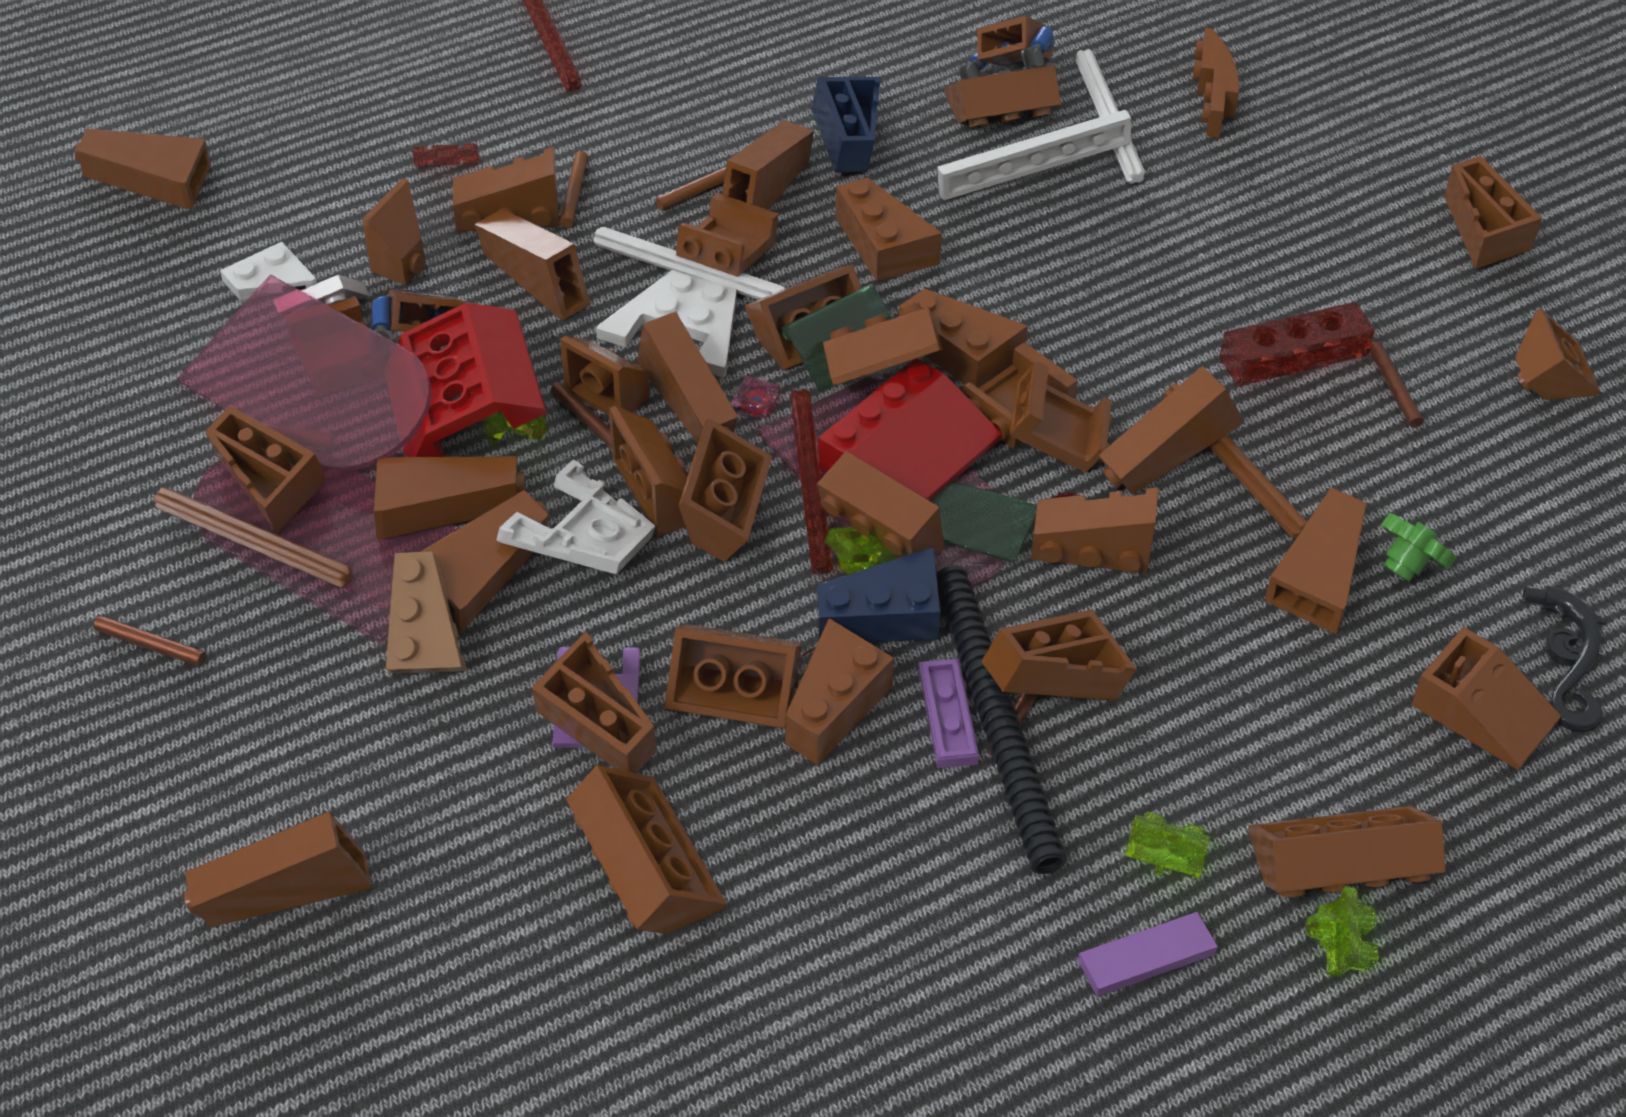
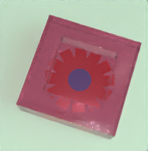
[732,376,780,419]

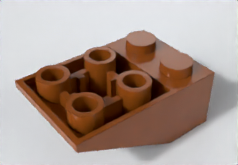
[1411,627,1561,770]

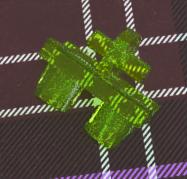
[1125,812,1210,878]
[1305,886,1379,978]

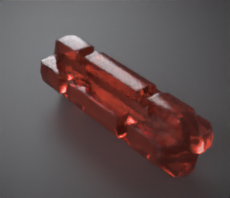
[412,143,479,167]

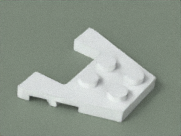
[596,270,737,378]
[496,460,655,574]

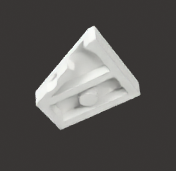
[220,242,317,300]
[275,275,369,317]

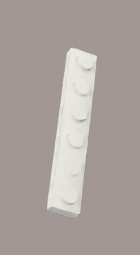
[938,110,1131,200]

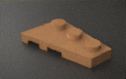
[386,552,468,673]

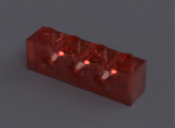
[1219,302,1375,387]

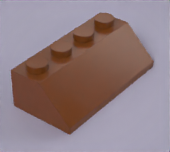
[566,765,727,934]
[1248,806,1446,897]

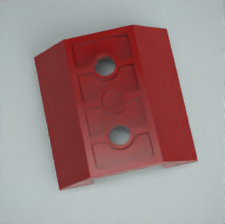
[385,302,547,457]

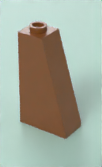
[722,120,814,210]
[75,129,211,209]
[475,209,591,320]
[637,311,738,444]
[1098,366,1244,495]
[374,456,525,539]
[1265,487,1366,634]
[421,490,549,632]
[184,811,373,927]

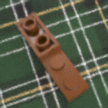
[1192,28,1239,138]

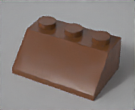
[944,65,1061,127]
[744,264,872,370]
[823,302,943,386]
[609,406,687,537]
[678,418,772,562]
[817,451,945,556]
[664,624,802,728]

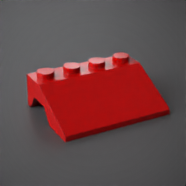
[818,358,1002,501]

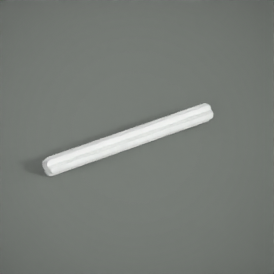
[1076,49,1145,184]
[594,227,785,300]

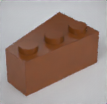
[453,147,559,232]
[1444,156,1542,269]
[835,177,942,282]
[899,289,1028,388]
[205,405,327,534]
[1031,487,1158,573]
[981,609,1137,701]
[785,619,894,765]
[531,631,657,773]

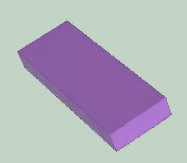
[918,658,979,769]
[1078,912,1218,997]

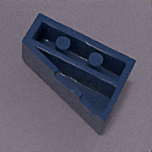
[811,77,881,173]
[817,547,940,643]

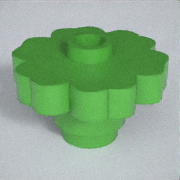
[1380,513,1457,582]

